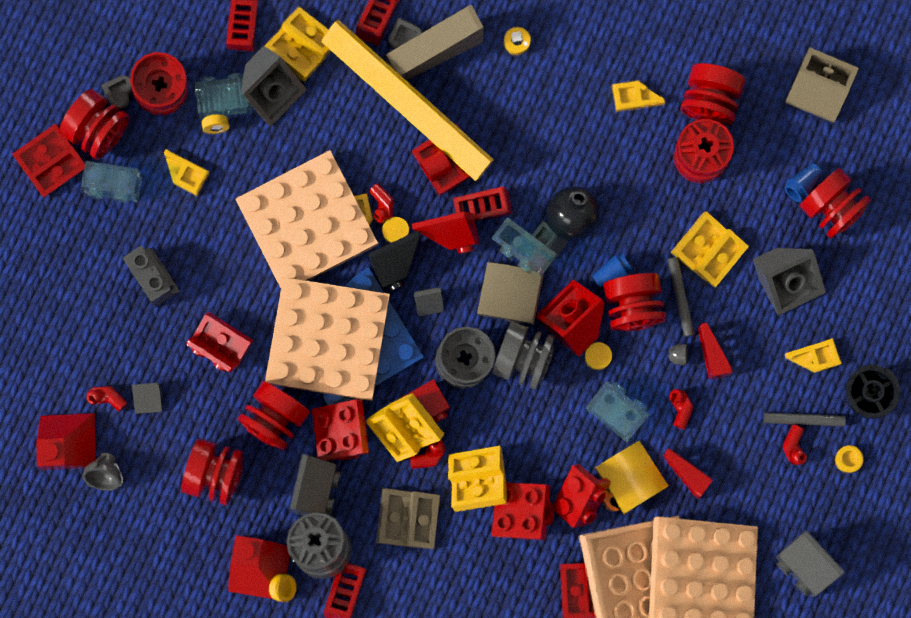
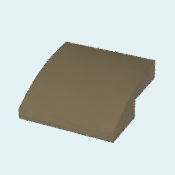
[477,262,544,325]
[376,488,440,549]

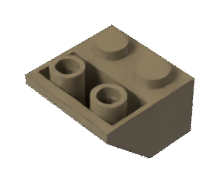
[785,47,859,123]

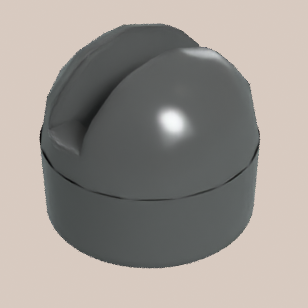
[668,344,688,366]

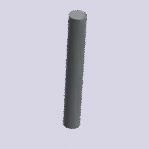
[667,257,695,337]
[763,412,846,427]

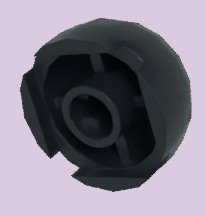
[546,186,600,240]
[845,364,901,419]

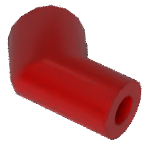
[86,386,128,412]
[669,389,693,430]
[783,424,807,465]
[410,440,445,469]

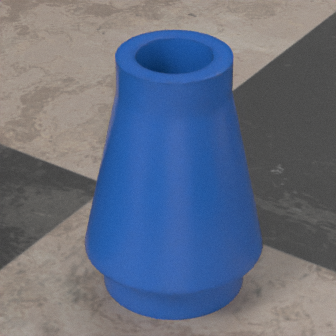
[785,164,823,202]
[592,253,633,288]

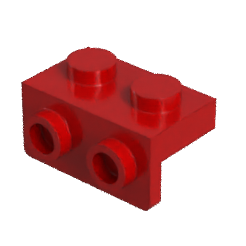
[186,312,254,372]
[553,464,611,528]

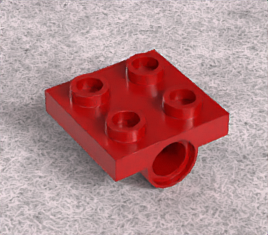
[412,123,471,196]
[312,399,369,462]
[491,483,554,540]
[560,563,596,618]

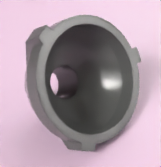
[82,453,123,491]

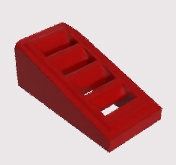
[226,0,258,51]
[356,0,399,46]
[453,186,513,221]
[698,323,733,380]
[663,449,712,499]
[324,563,366,618]

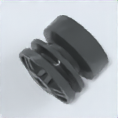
[492,321,555,390]
[435,326,495,389]
[287,512,352,579]

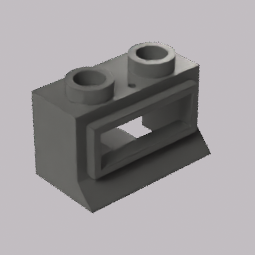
[123,245,180,307]

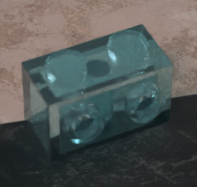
[81,161,142,203]
[492,217,558,276]
[586,381,649,443]

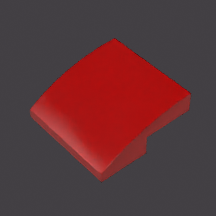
[12,123,87,198]

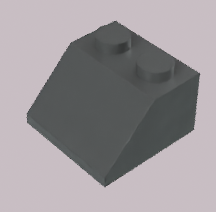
[290,455,341,515]
[775,531,844,597]

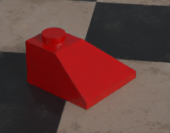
[412,211,480,254]
[535,280,605,357]
[37,413,96,470]
[228,535,290,599]

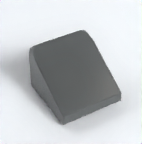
[527,221,568,260]
[414,287,444,316]
[132,383,163,414]

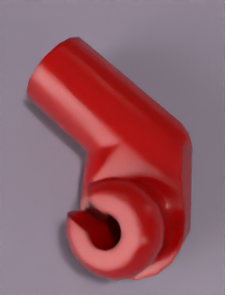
[369,183,394,223]

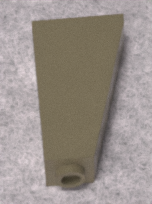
[386,5,484,80]

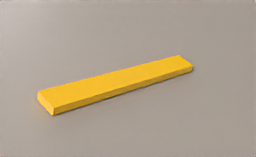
[321,20,494,181]

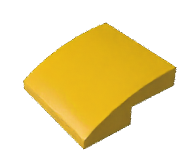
[265,7,331,82]
[671,212,749,287]
[366,393,444,462]
[594,441,668,514]
[448,446,507,512]

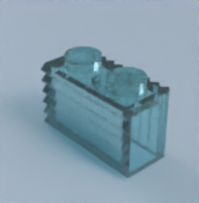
[195,73,253,119]

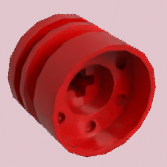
[130,52,189,116]
[680,63,746,126]
[59,89,130,160]
[674,119,734,184]
[799,168,872,239]
[603,273,667,331]
[237,381,310,451]
[181,438,244,506]

